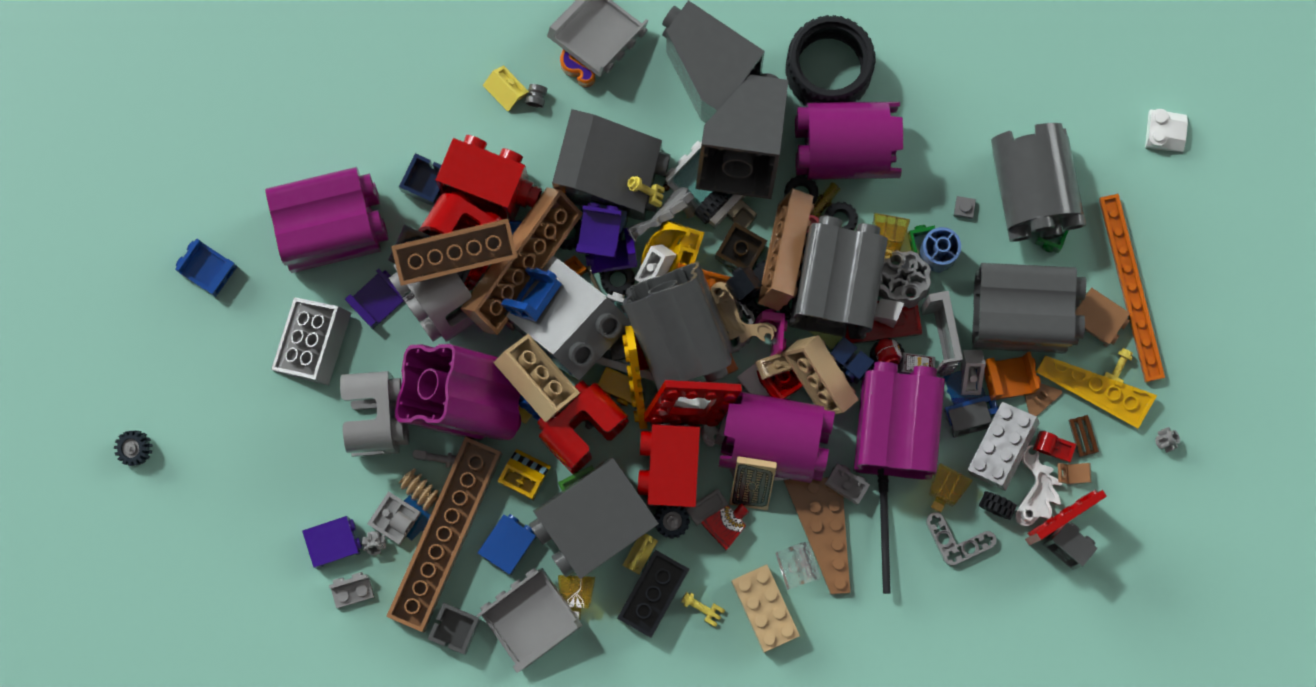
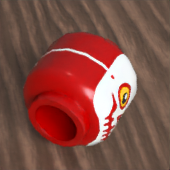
[874,338,902,364]

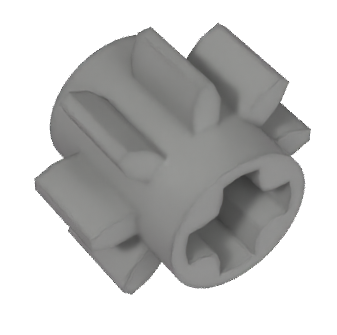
[1155,427,1180,453]
[362,531,386,555]

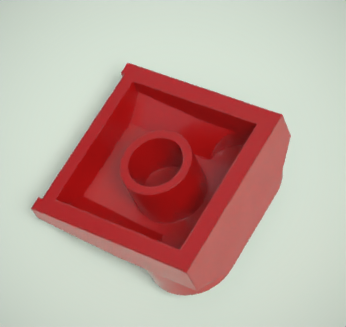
[756,370,803,399]

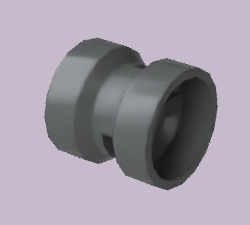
[525,84,548,108]

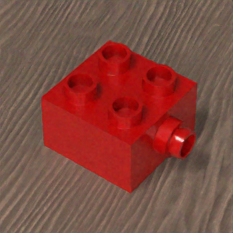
[436,135,542,220]

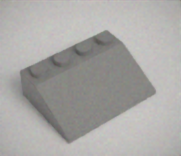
[271,297,351,385]

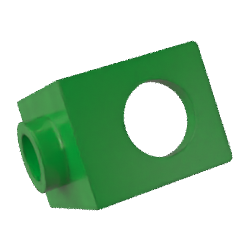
[908,225,935,253]
[1034,230,1069,253]

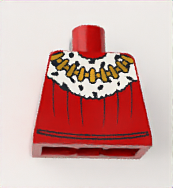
[701,504,749,551]

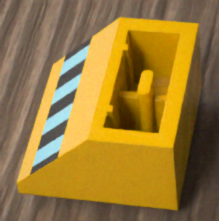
[498,449,551,501]

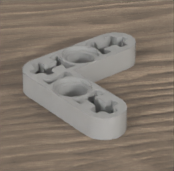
[926,512,996,566]

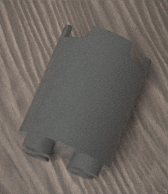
[991,123,1086,242]

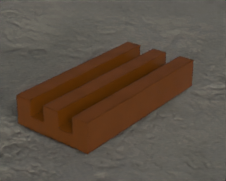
[1068,415,1099,457]

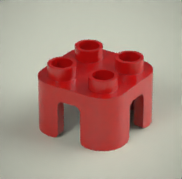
[419,191,502,291]
[537,380,629,475]

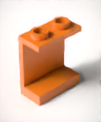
[984,352,1041,401]

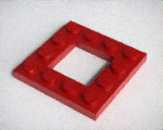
[644,380,742,427]
[1025,489,1107,546]

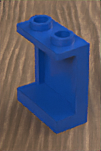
[175,239,238,297]
[501,267,562,321]
[478,514,537,576]

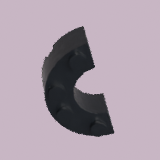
[725,260,766,306]

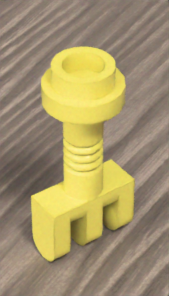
[627,176,665,207]
[1104,348,1133,383]
[681,592,725,627]

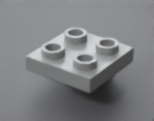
[367,491,421,545]

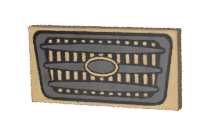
[729,457,777,511]

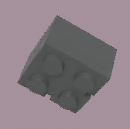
[428,603,481,655]

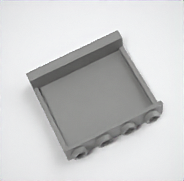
[547,0,648,77]
[921,291,963,376]
[477,568,583,673]

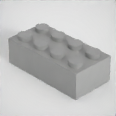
[967,402,1040,491]

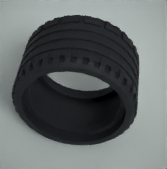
[785,15,876,105]

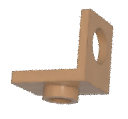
[1058,463,1092,484]

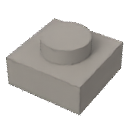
[953,196,976,219]

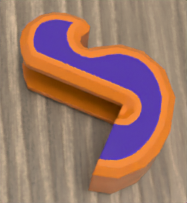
[560,49,595,87]

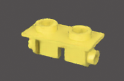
[622,534,658,575]

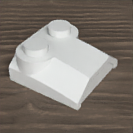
[1145,109,1188,152]

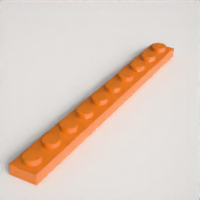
[1099,194,1165,383]

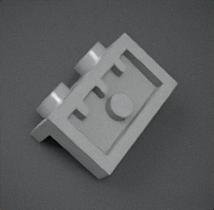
[825,464,870,505]
[329,572,375,609]

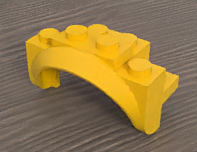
[640,220,704,273]

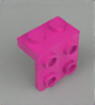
[754,309,787,356]

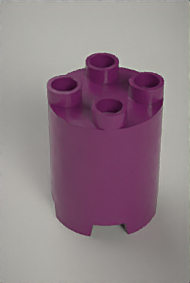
[795,102,903,180]
[718,392,835,483]

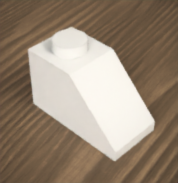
[635,244,677,282]
[874,299,904,328]
[961,350,985,395]

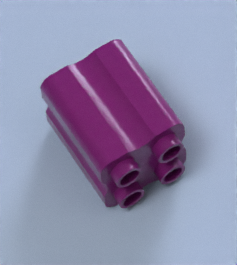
[265,167,389,273]
[395,344,521,440]
[853,362,945,480]

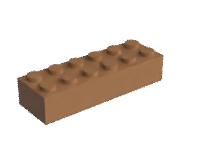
[757,188,814,311]
[391,219,517,286]

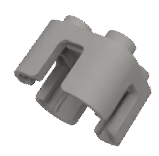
[389,264,475,342]
[340,371,409,457]

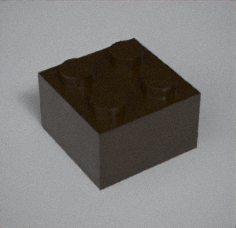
[715,222,768,270]

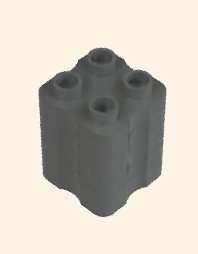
[788,216,888,340]
[623,262,733,391]
[972,263,1086,353]

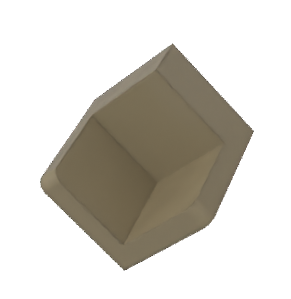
[727,199,757,228]

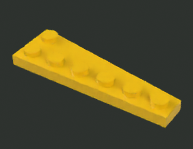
[622,326,647,429]
[1036,355,1157,429]

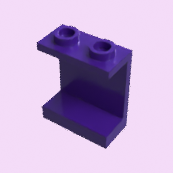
[576,203,622,258]
[585,228,637,274]
[345,268,405,329]
[302,516,362,569]

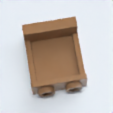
[1075,288,1130,347]

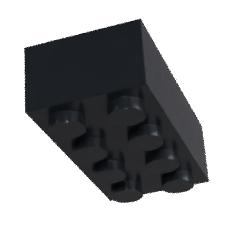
[617,550,690,638]

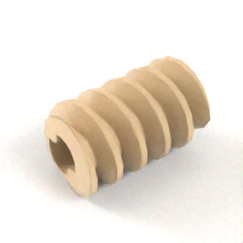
[399,468,439,511]

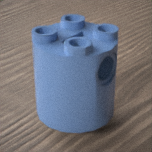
[919,227,961,273]

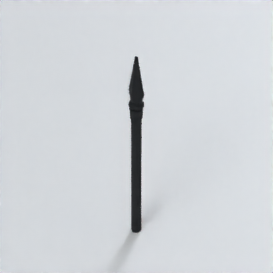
[877,468,891,594]

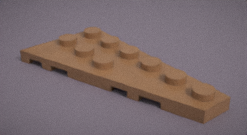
[784,477,850,594]

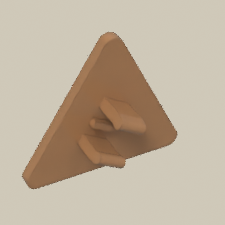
[1025,383,1062,416]

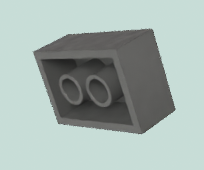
[1043,523,1098,570]

